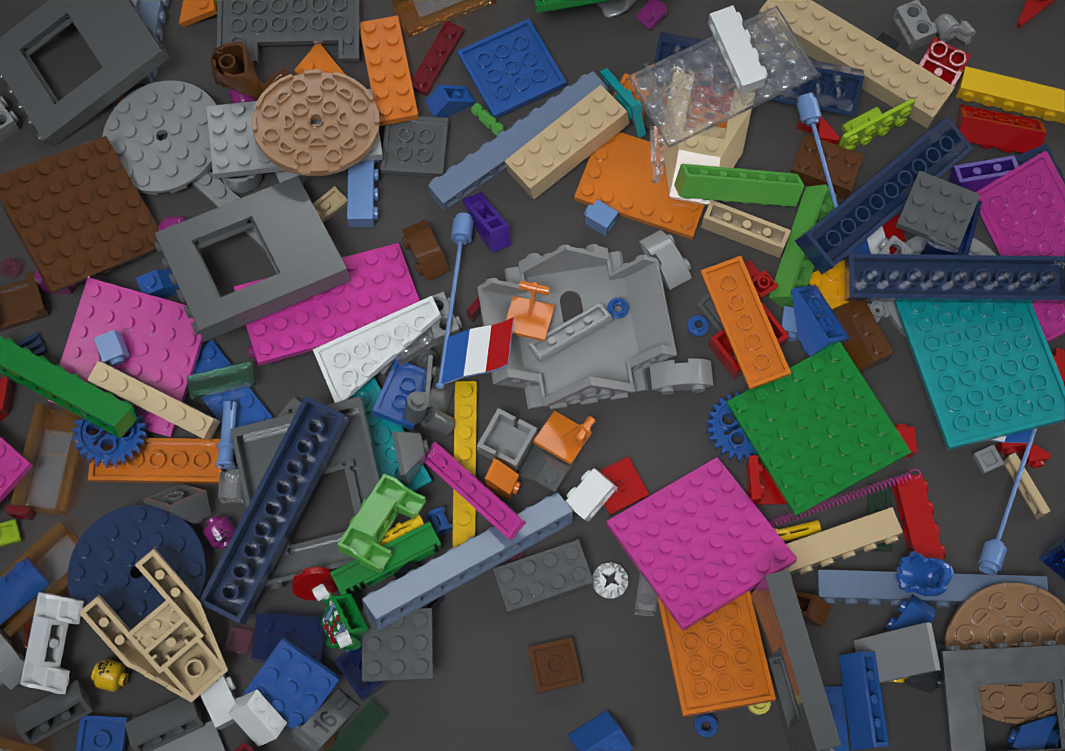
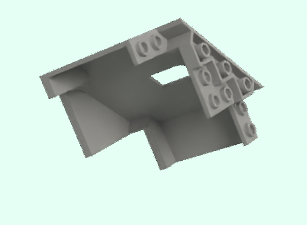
[477,244,677,410]

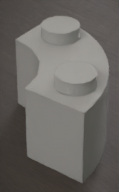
[639,230,692,290]
[650,358,714,395]
[0,629,25,690]

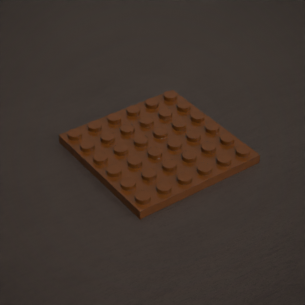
[0,136,159,294]

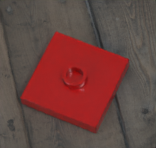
[599,457,649,516]

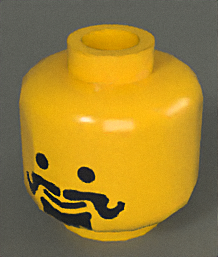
[91,659,129,692]

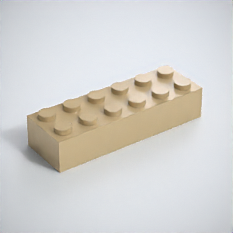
[504,85,630,200]

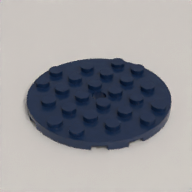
[67,505,207,629]

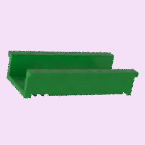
[330,522,442,595]

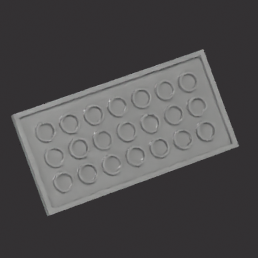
[206,89,383,179]

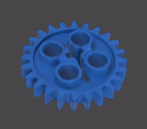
[706,392,757,462]
[72,399,147,469]

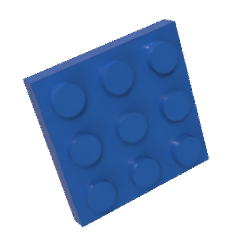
[242,637,340,730]

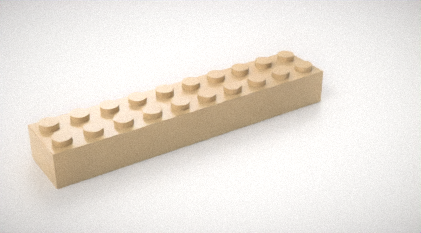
[756,0,955,129]

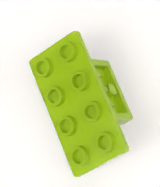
[838,98,915,151]

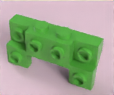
[337,474,426,573]

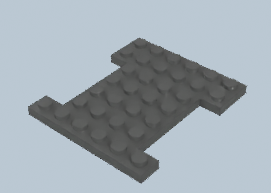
[217,0,360,65]

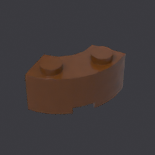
[401,220,450,281]

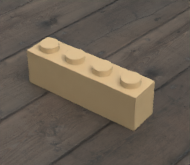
[701,200,791,258]

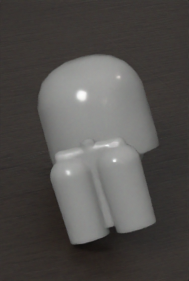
[934,14,976,45]

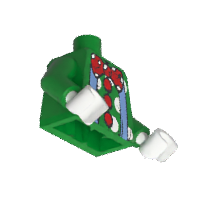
[312,584,368,651]

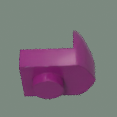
[636,0,668,30]

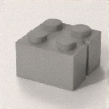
[477,408,537,473]

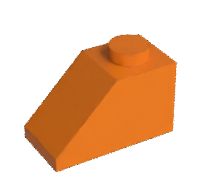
[485,458,521,499]

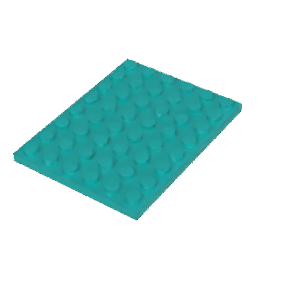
[893,301,1065,451]

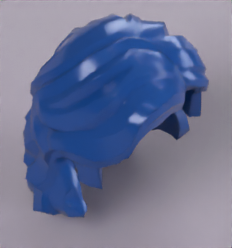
[895,551,954,596]

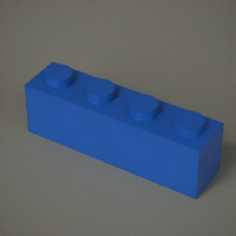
[0,557,49,625]
[839,652,889,750]

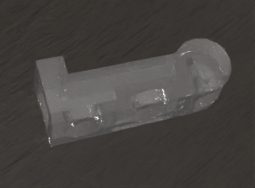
[634,573,657,617]

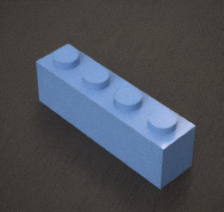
[347,160,379,227]

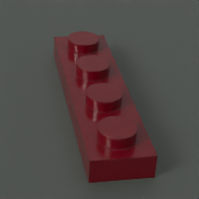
[411,21,464,97]

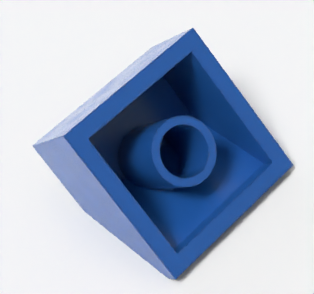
[568,710,633,751]

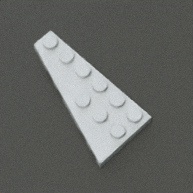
[313,296,441,403]

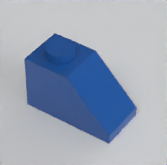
[425,85,476,117]
[136,269,179,299]
[1006,716,1057,751]

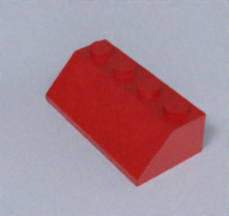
[956,104,1047,154]

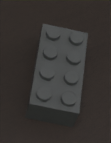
[493,539,594,616]

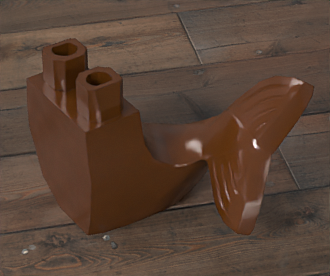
[210,41,290,99]

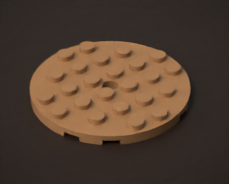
[252,69,379,176]
[944,582,1065,724]

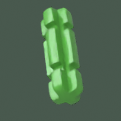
[471,103,504,136]

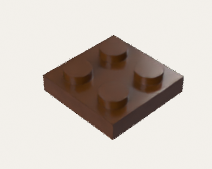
[528,637,583,694]

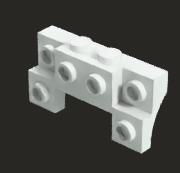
[20,592,84,694]

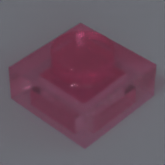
[224,627,254,655]

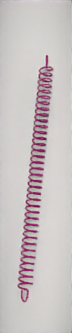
[768,469,921,528]

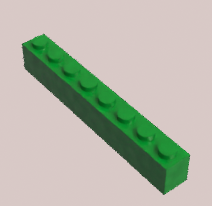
[0,336,137,438]

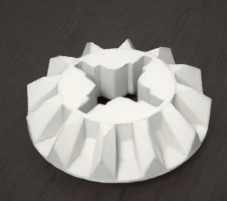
[592,562,628,599]

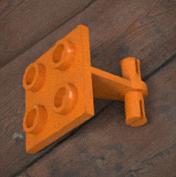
[506,280,555,342]
[533,411,595,465]

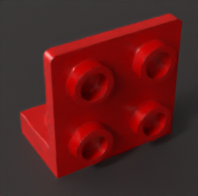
[746,455,787,505]

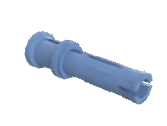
[215,401,237,469]

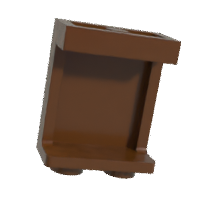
[0,271,50,332]

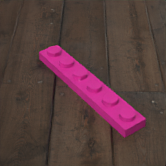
[425,442,526,540]

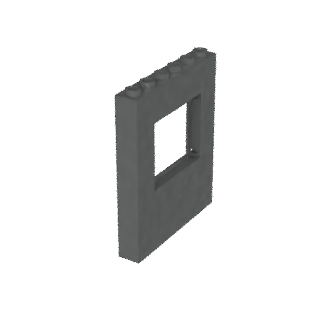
[0,0,170,147]
[154,176,350,342]
[230,397,393,590]
[751,569,841,751]
[940,640,1065,751]

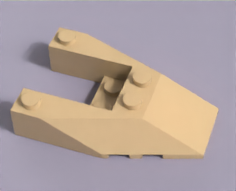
[660,72,755,206]
[79,548,228,702]

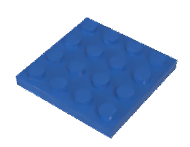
[457,18,567,118]

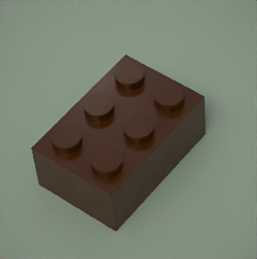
[790,134,864,200]

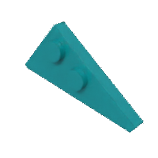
[600,68,646,138]

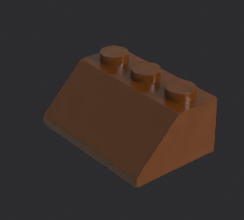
[834,301,894,373]

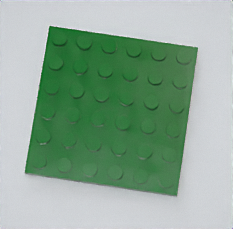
[726,341,911,517]

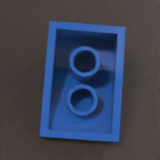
[791,285,850,357]

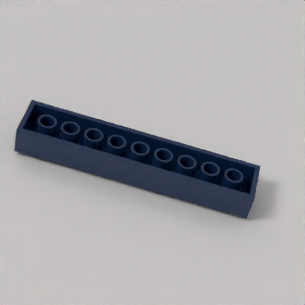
[653,32,864,116]
[795,116,974,275]
[845,254,1065,304]
[199,396,349,624]

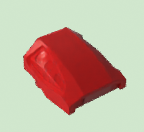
[919,37,972,86]

